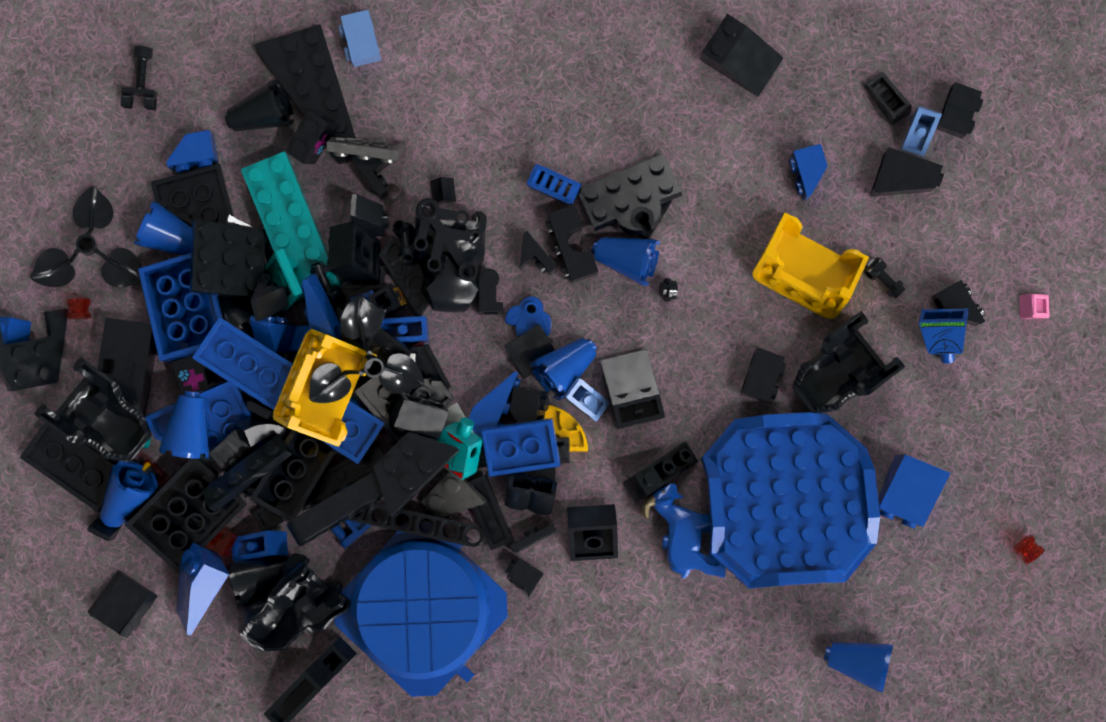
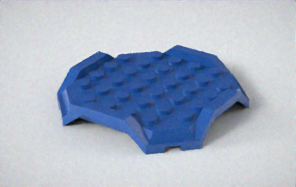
[701,412,880,589]

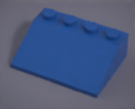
[138,253,222,363]

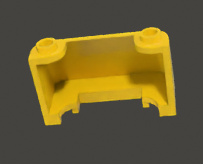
[752,213,869,319]
[273,329,377,447]

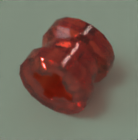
[67,298,91,320]
[1013,534,1045,564]

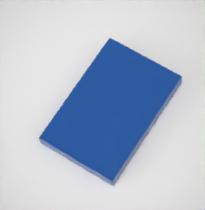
[481,418,561,477]

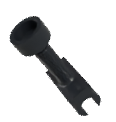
[121,46,158,110]

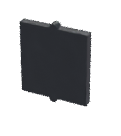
[504,324,555,379]

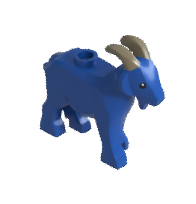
[641,483,726,579]

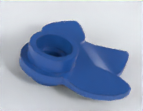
[505,296,552,336]

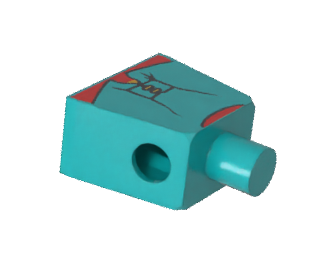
[436,418,482,480]

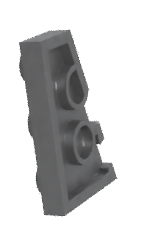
[326,137,406,163]

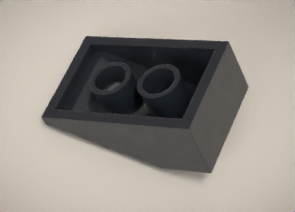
[699,14,783,97]

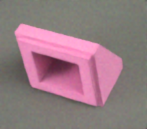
[1019,294,1049,319]

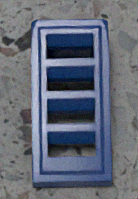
[527,164,581,206]

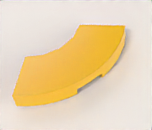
[544,405,588,452]

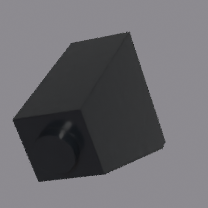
[870,147,944,197]

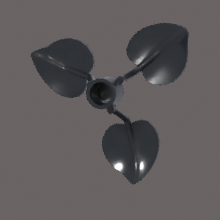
[30,186,142,288]
[309,296,424,403]

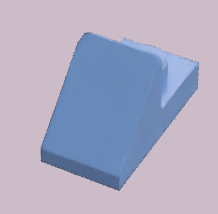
[902,106,942,157]
[564,377,611,422]

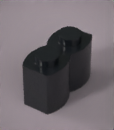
[936,82,983,139]
[504,473,557,515]

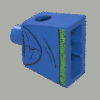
[919,308,968,364]

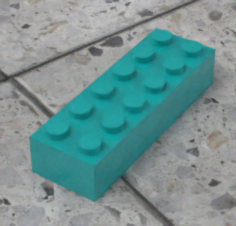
[241,151,341,304]

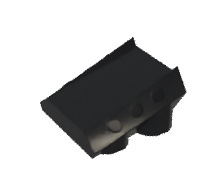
[87,570,158,638]

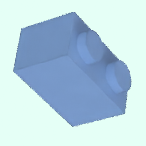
[338,10,381,67]

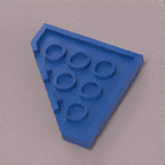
[145,380,266,460]

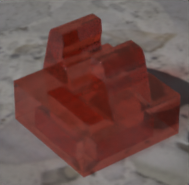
[205,526,238,557]

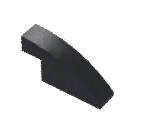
[264,637,357,722]

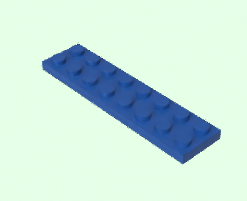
[192,317,385,464]

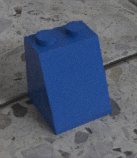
[878,454,950,529]

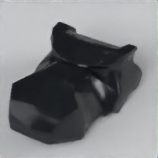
[414,209,487,312]
[792,311,905,413]
[34,357,152,462]
[239,553,351,652]

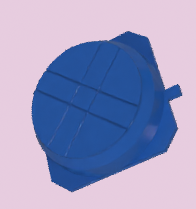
[334,521,508,697]

